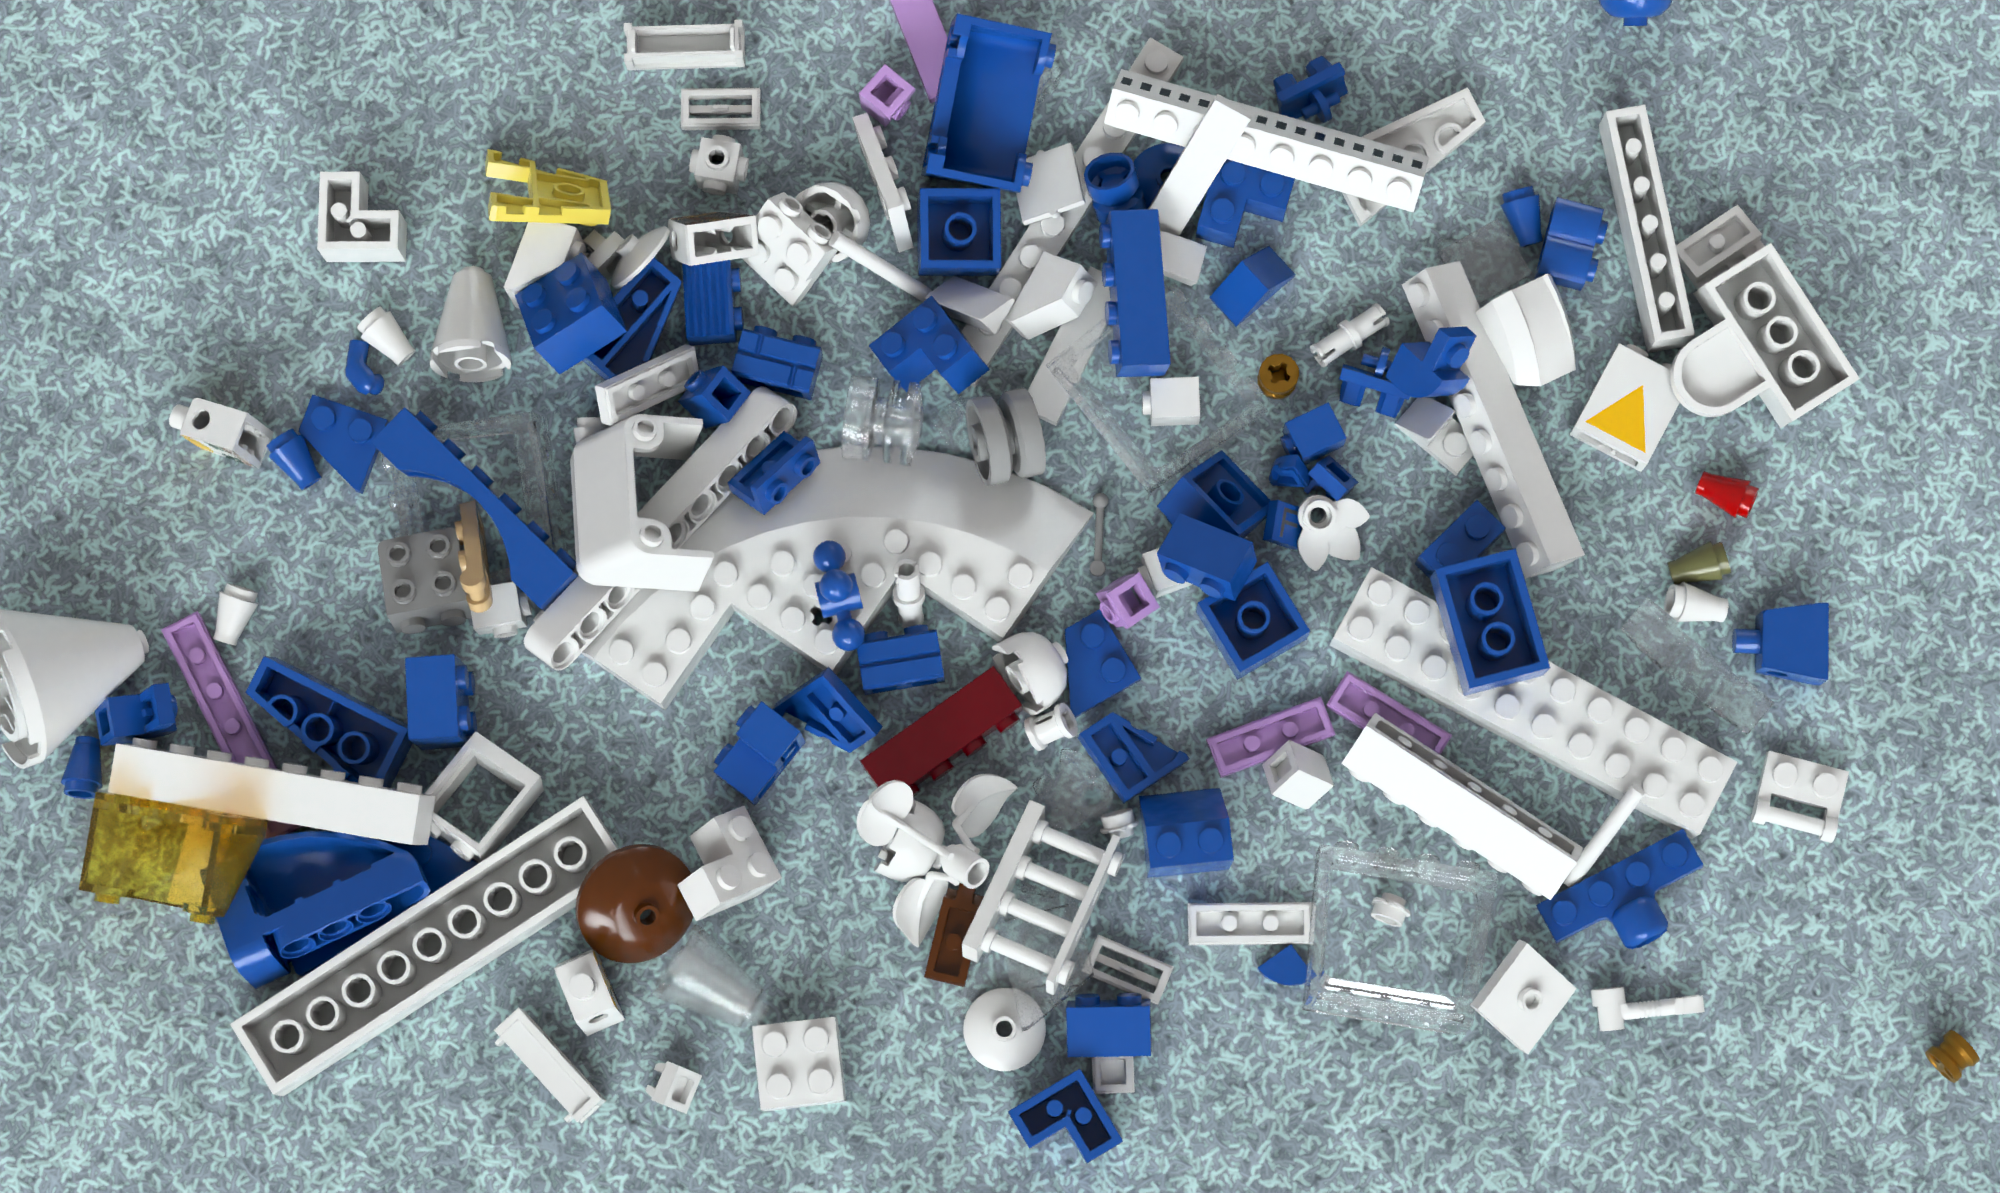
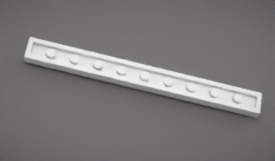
[961,37,1184,387]

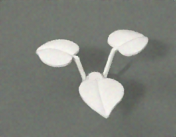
[857,774,1018,947]

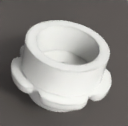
[1100,808,1139,839]
[1371,892,1411,927]

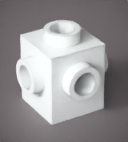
[689,135,749,196]

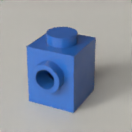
[678,365,751,429]
[1280,402,1347,465]

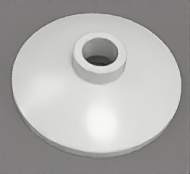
[611,226,670,289]
[963,988,1046,1071]

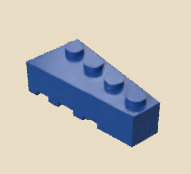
[245,656,413,788]

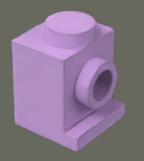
[859,64,915,127]
[1095,572,1160,629]

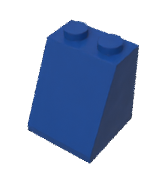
[1139,788,1234,878]

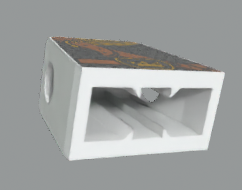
[668,212,759,266]

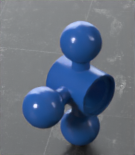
[813,540,865,651]

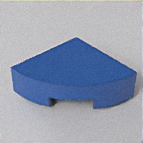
[1269,455,1311,487]
[1257,944,1315,986]

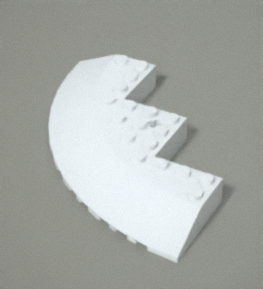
[533,446,1094,710]

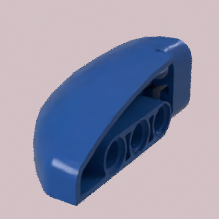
[202,831,430,989]

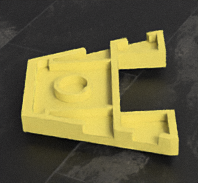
[485,149,611,226]

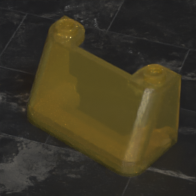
[79,792,269,924]

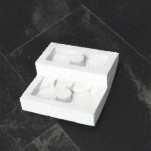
[1676,204,1765,290]

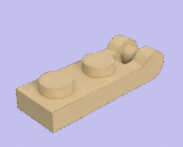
[455,500,493,613]

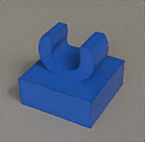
[1304,455,1359,501]

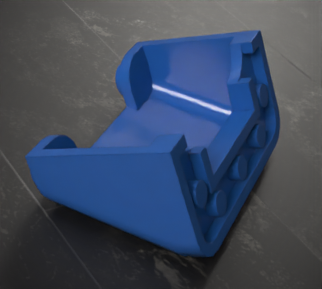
[921,13,1056,193]

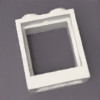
[424,731,544,863]

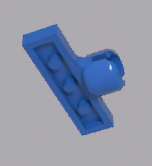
[1536,829,1703,949]

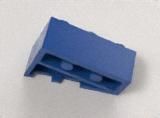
[582,257,682,381]

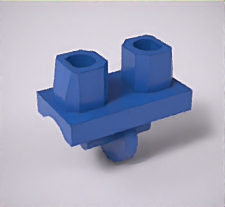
[1273,56,1348,123]
[1339,347,1410,418]

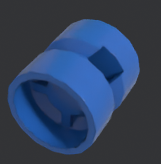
[1084,153,1147,224]

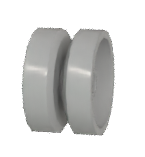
[965,387,1046,486]

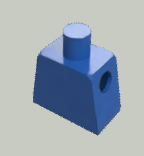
[1732,603,1829,685]

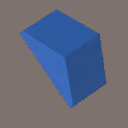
[1210,246,1296,327]

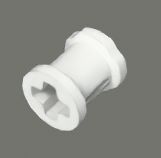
[1024,703,1078,751]

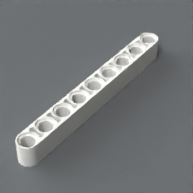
[524,386,797,670]

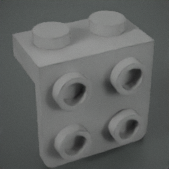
[378,527,472,634]

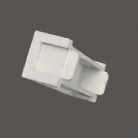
[624,20,745,70]
[494,1007,606,1123]

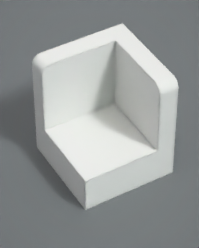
[1262,740,1334,809]

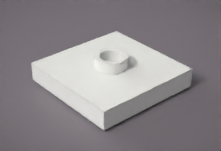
[1470,939,1577,1054]

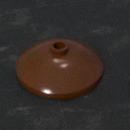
[576,844,693,963]

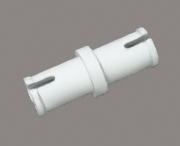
[1310,303,1390,367]
[893,559,925,628]

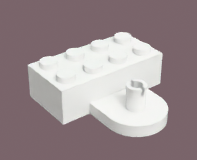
[1670,243,1860,428]

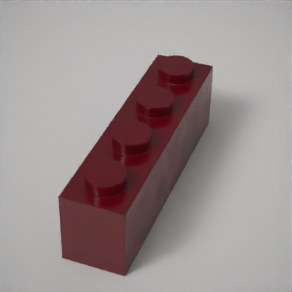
[860,666,1022,798]

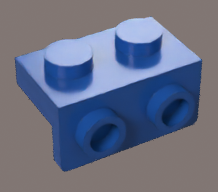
[727,431,820,515]

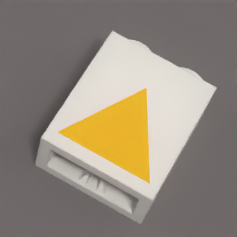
[1569,343,1680,472]

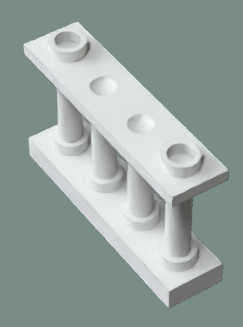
[962,800,1125,995]

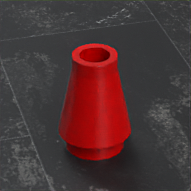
[1695,471,1759,518]

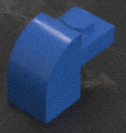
[1385,326,1477,398]
[95,683,178,746]

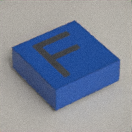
[1263,500,1302,550]

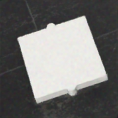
[1016,142,1086,225]

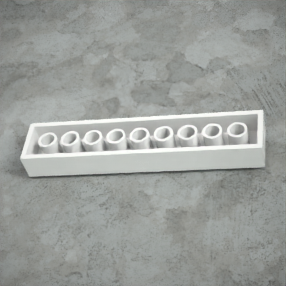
[1330,567,1737,839]
[230,796,619,1096]

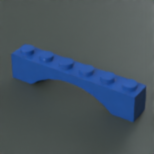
[371,407,578,611]

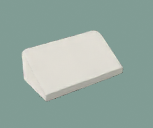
[925,276,1015,334]

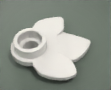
[1297,495,1370,571]

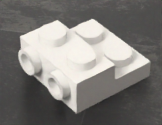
[742,192,838,306]

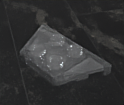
[986,876,1094,1031]

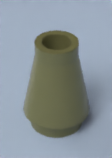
[1667,541,1731,585]

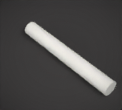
[829,231,932,302]
[1563,784,1645,888]

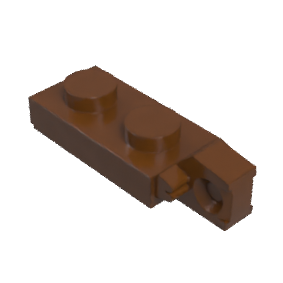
[924,883,984,987]

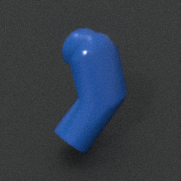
[345,340,384,395]

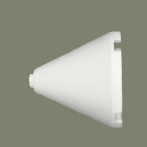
[0,609,149,769]

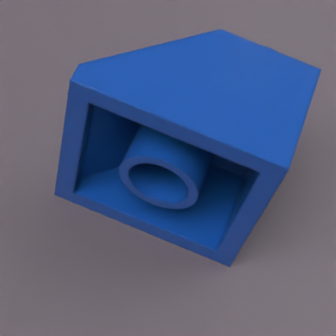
[1157,450,1271,538]

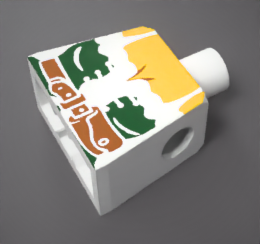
[169,398,274,469]

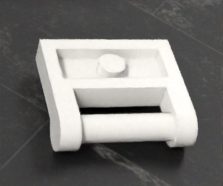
[1751,751,1849,843]

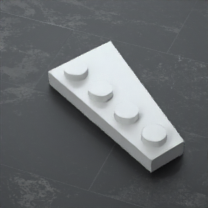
[1342,87,1486,227]

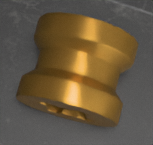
[1257,354,1299,399]
[1925,1030,1980,1083]

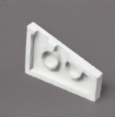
[852,112,914,253]

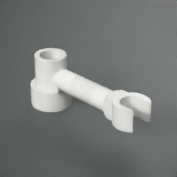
[1591,986,1705,1031]

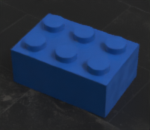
[1430,548,1550,696]

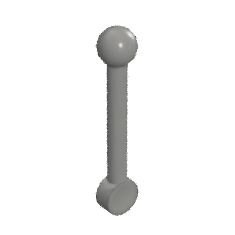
[1090,493,1108,577]

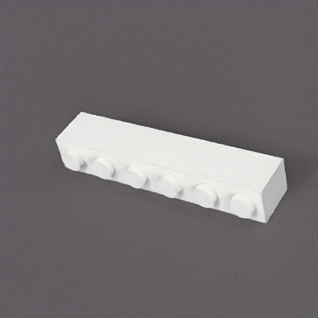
[1599,105,1695,353]
[1341,713,1583,900]

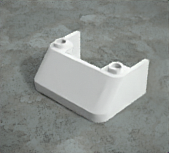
[570,414,713,592]

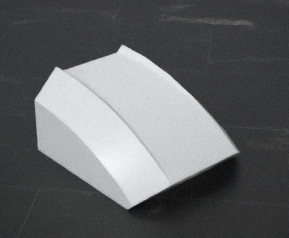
[1475,274,1576,386]

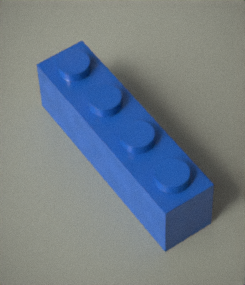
[1099,209,1171,377]

